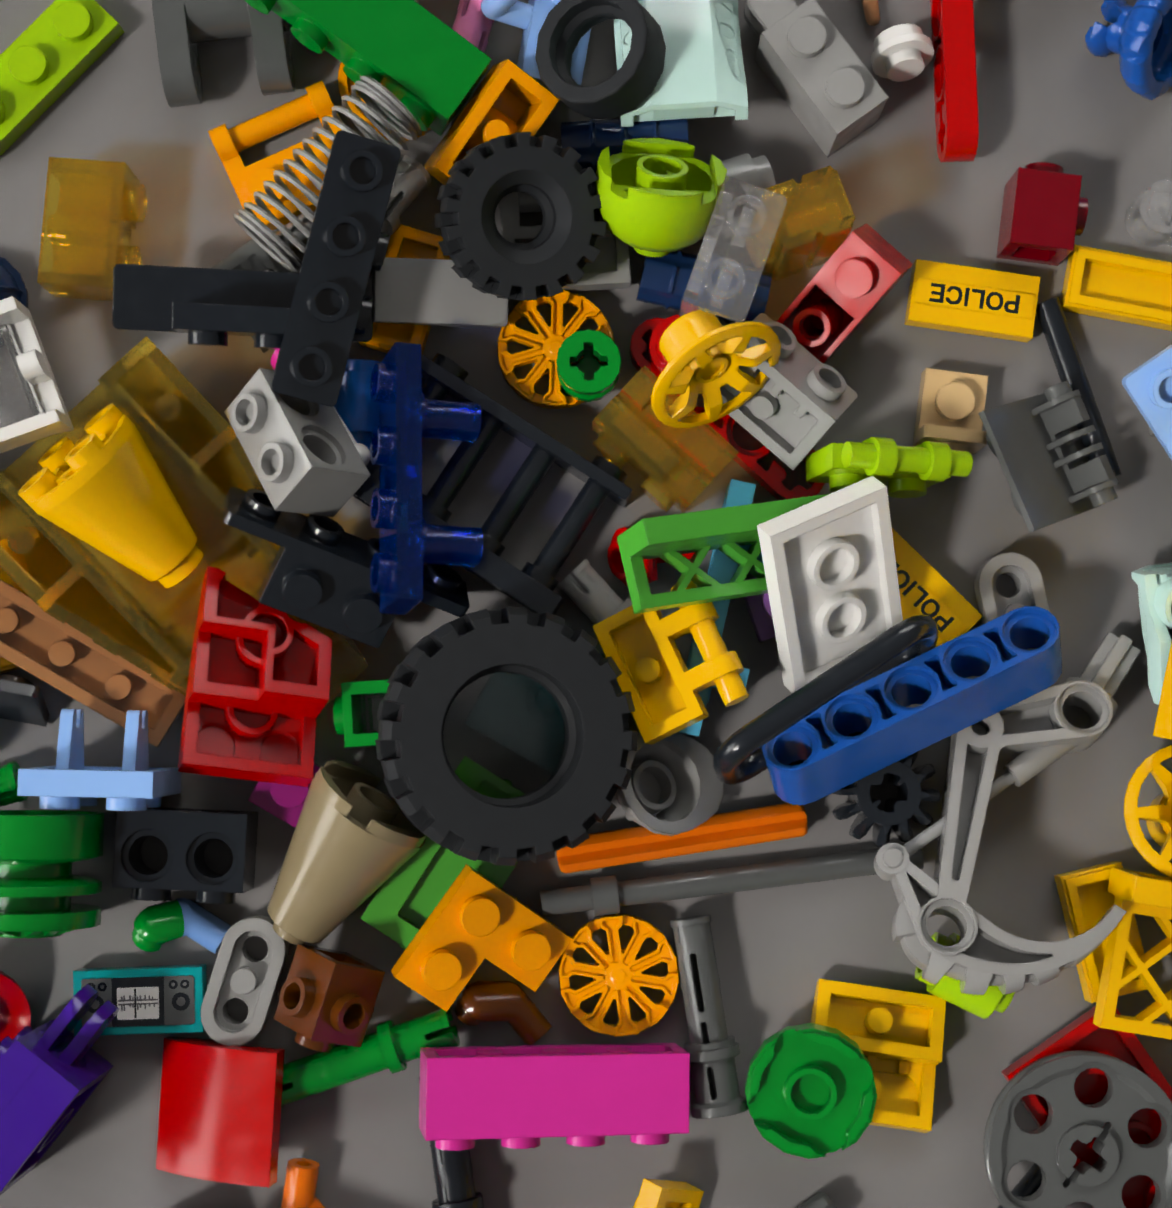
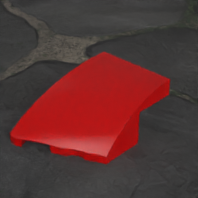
[178,566,333,787]

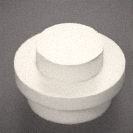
[871,23,934,82]

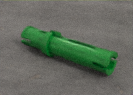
[281,1008,460,1108]

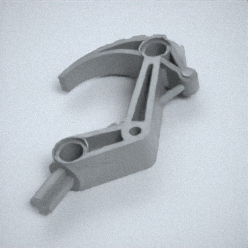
[874,632,1141,995]

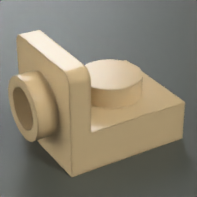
[913,368,988,454]

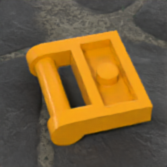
[208,80,342,230]

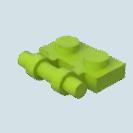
[806,437,973,498]

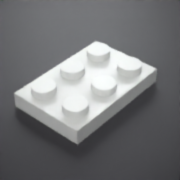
[757,476,903,693]

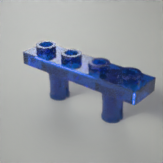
[370,342,483,615]

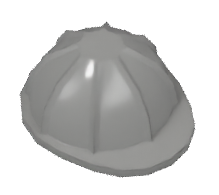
[615,732,723,836]

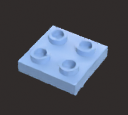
[17,709,182,811]

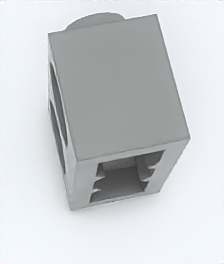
[224,368,370,517]

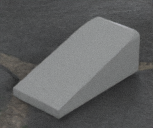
[372,257,508,329]

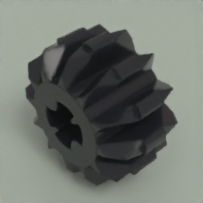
[832,751,940,847]

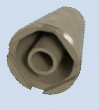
[267,760,427,945]

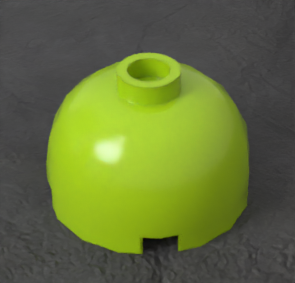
[595,138,727,257]

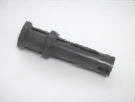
[670,915,749,1119]

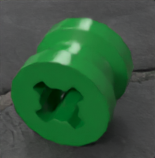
[556,329,621,402]

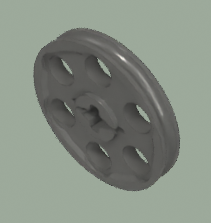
[983,1050,1172,1208]

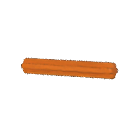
[556,803,808,874]

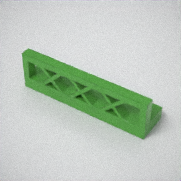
[617,493,831,614]

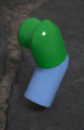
[132,898,231,954]

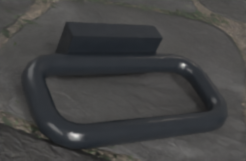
[713,615,938,785]

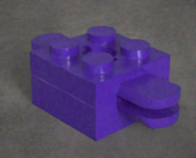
[0,984,119,1195]

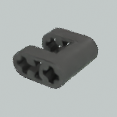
[152,0,295,108]

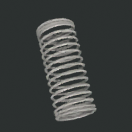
[234,76,422,272]

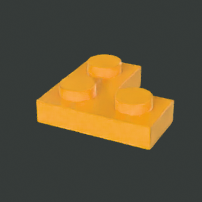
[390,864,572,1012]

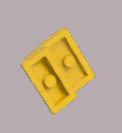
[810,978,946,1133]

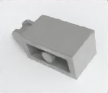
[744,0,889,158]

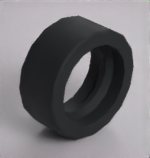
[535,0,666,119]

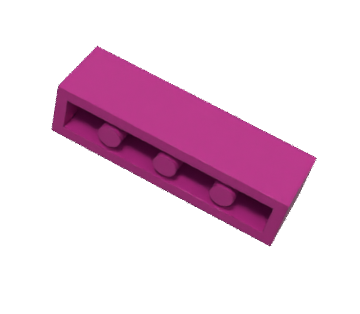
[419,1043,690,1151]

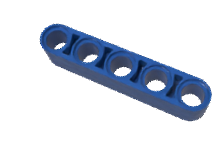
[762,606,1062,805]

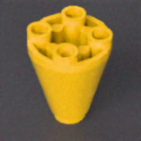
[17,403,204,589]

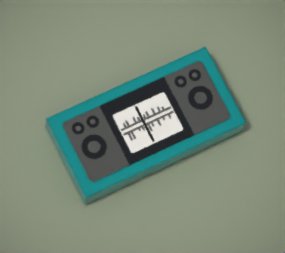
[73,964,207,1036]

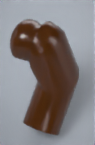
[454,980,552,1045]

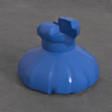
[1085,0,1172,100]

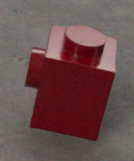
[996,162,1088,266]

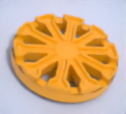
[497,290,615,409]
[558,913,679,1037]

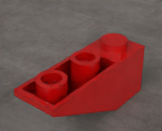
[776,223,913,364]

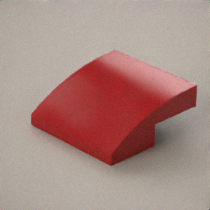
[156,1036,285,1188]

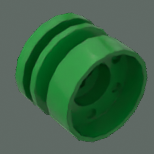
[0,810,104,938]

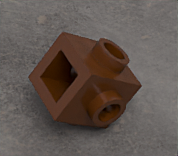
[273,944,385,1053]

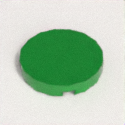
[745,1023,877,1159]

